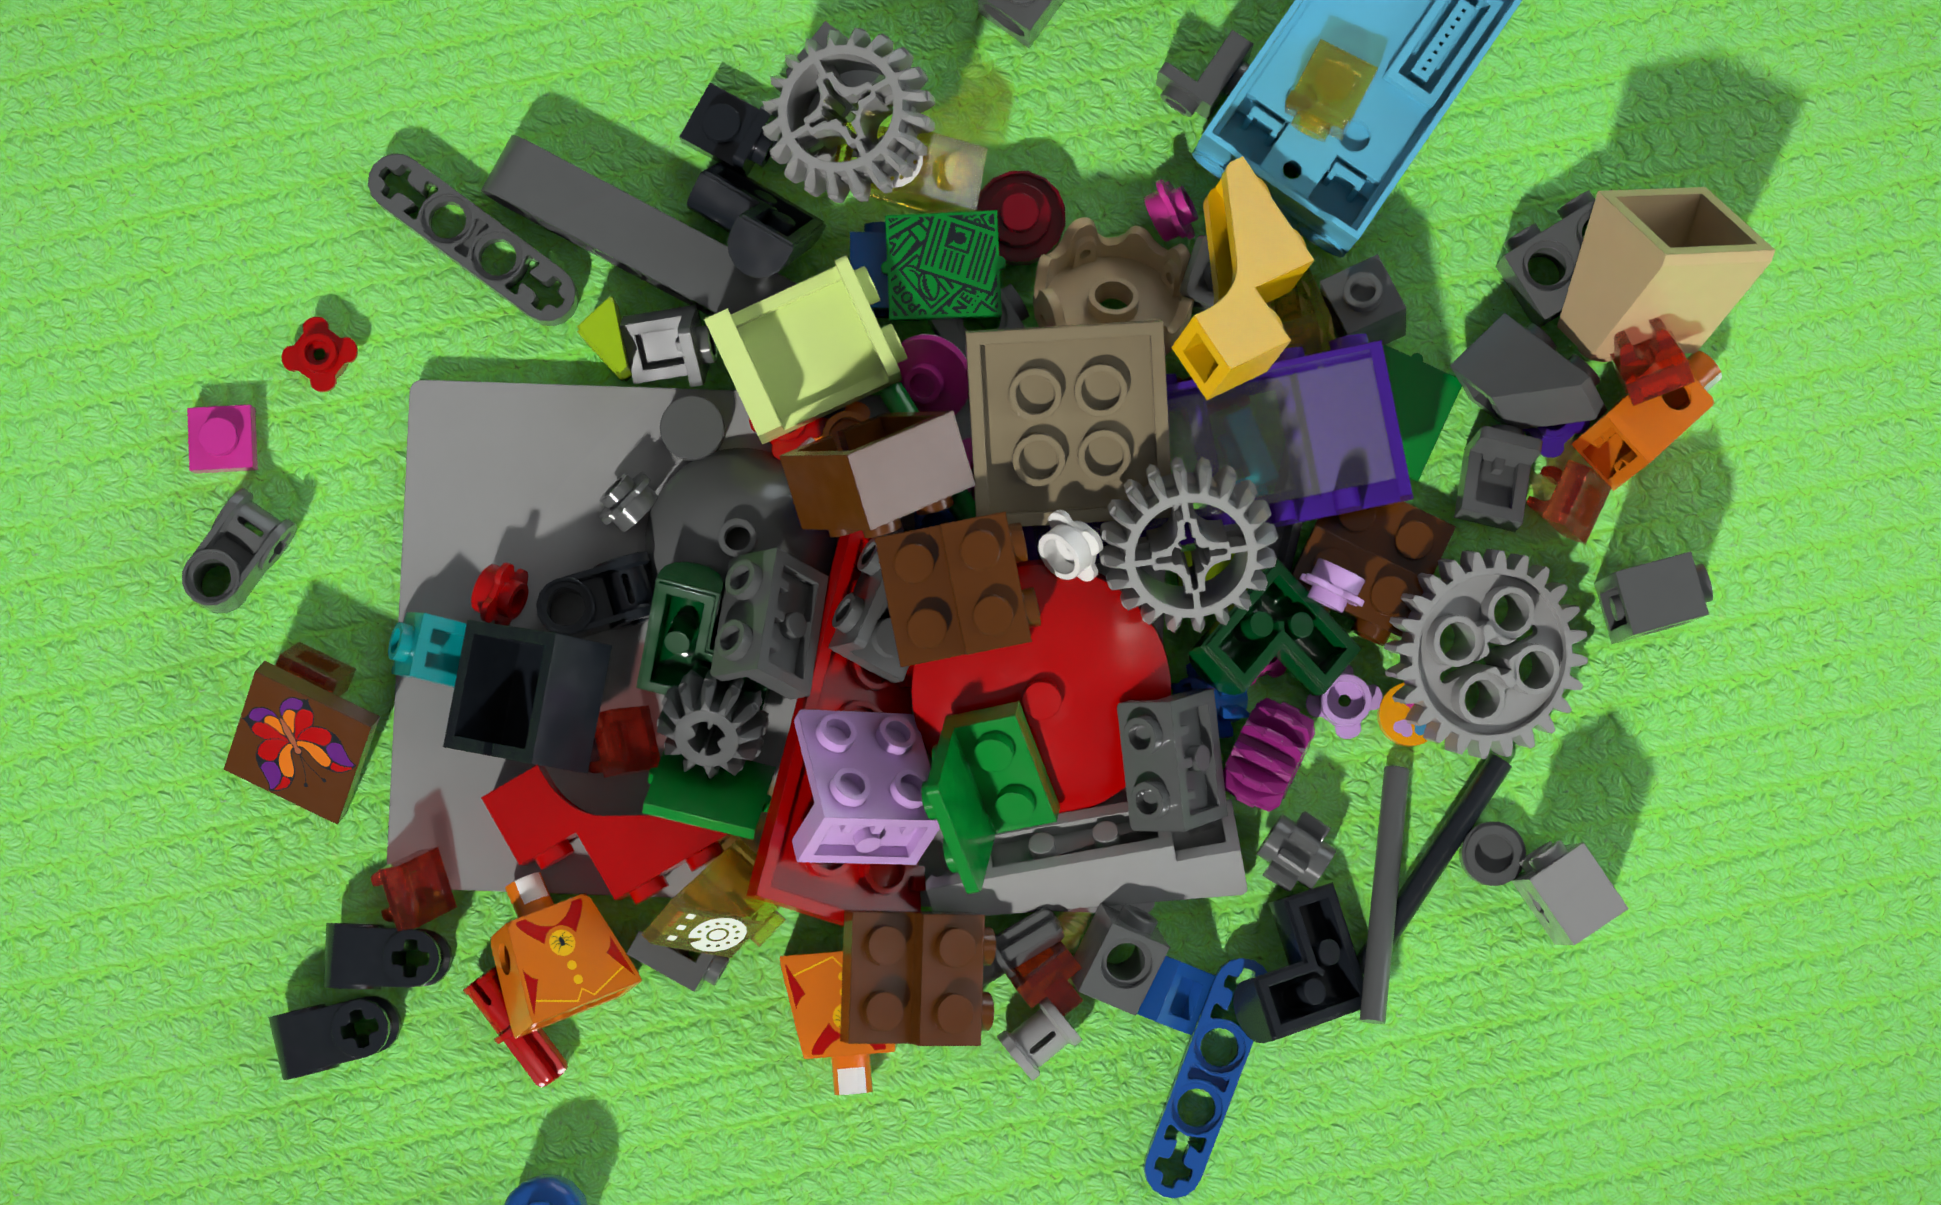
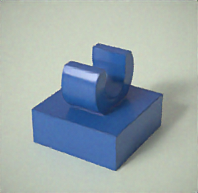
[1137,956,1215,1036]

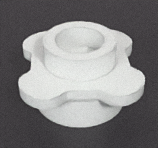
[1038,510,1103,582]

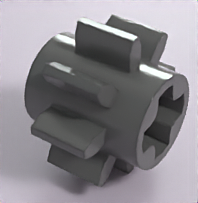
[1257,811,1337,892]

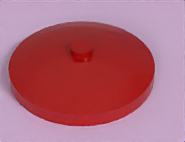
[912,559,1171,813]

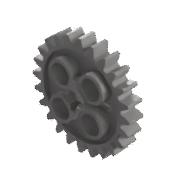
[1384,549,1588,759]

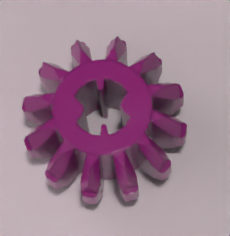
[1223,697,1315,812]

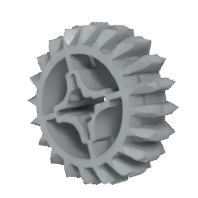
[762,28,935,203]
[1099,456,1278,633]

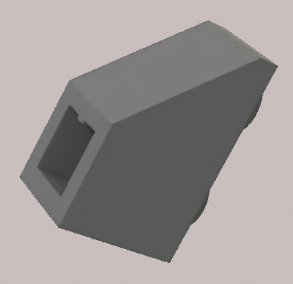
[1450,313,1608,430]

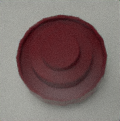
[973,171,1065,266]

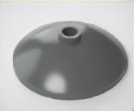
[645,448,837,636]

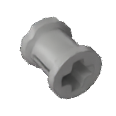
[997,995,1082,1081]

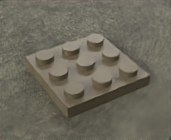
[965,320,1171,527]

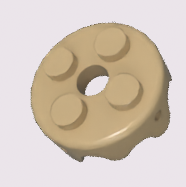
[1033,217,1194,356]

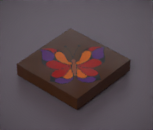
[223,661,380,825]

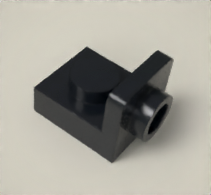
[679,83,778,176]

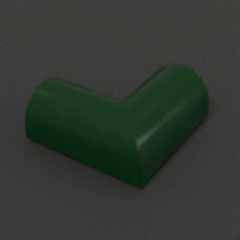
[1189,557,1361,696]
[636,562,770,711]

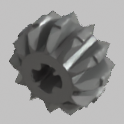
[657,669,769,780]

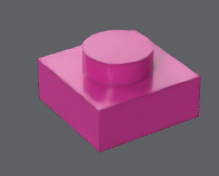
[187,405,258,474]

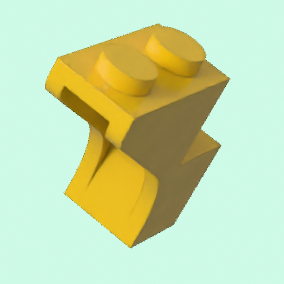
[1171,156,1314,400]

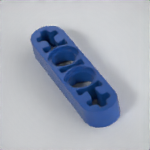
[1143,958,1267,1198]

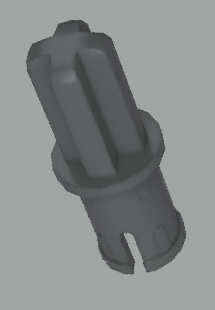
[983,907,1065,987]

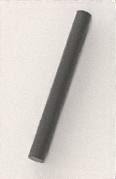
[1359,766,1410,1024]

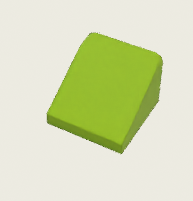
[577,296,632,382]

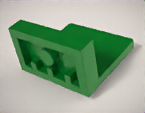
[921,701,1060,894]

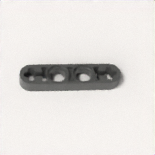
[368,154,579,326]

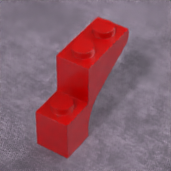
[481,765,733,905]

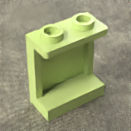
[704,255,908,445]

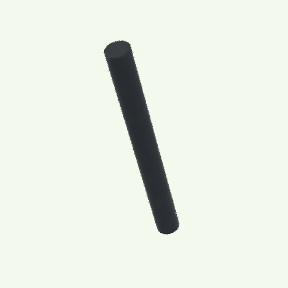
[1357,753,1512,975]

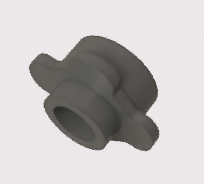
[598,472,658,532]

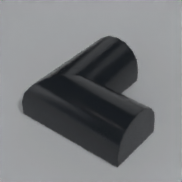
[687,162,826,278]
[1233,882,1364,1043]

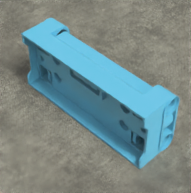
[1192,0,1522,258]

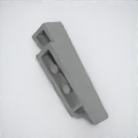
[926,799,1247,916]

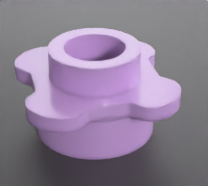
[1299,558,1365,613]
[1306,665,1383,739]

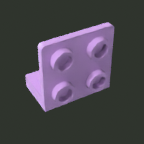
[792,709,940,865]

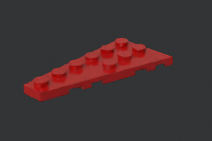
[746,530,926,926]

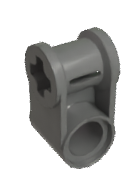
[182,488,297,613]

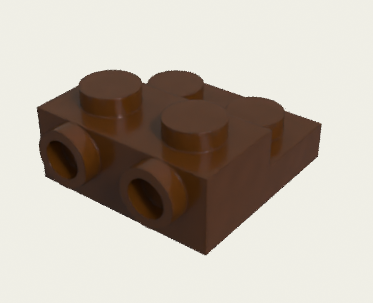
[1292,501,1456,646]
[874,511,1041,667]
[840,910,996,1046]

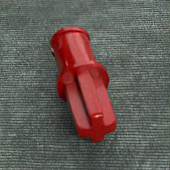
[463,965,568,1087]

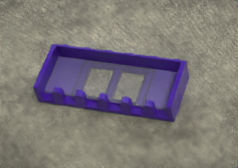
[1022,334,1414,564]

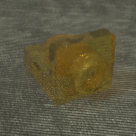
[1285,39,1378,142]

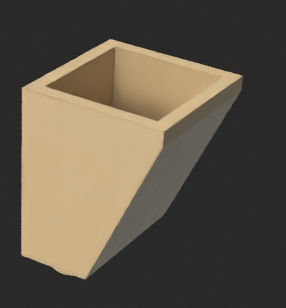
[1557,187,1775,362]

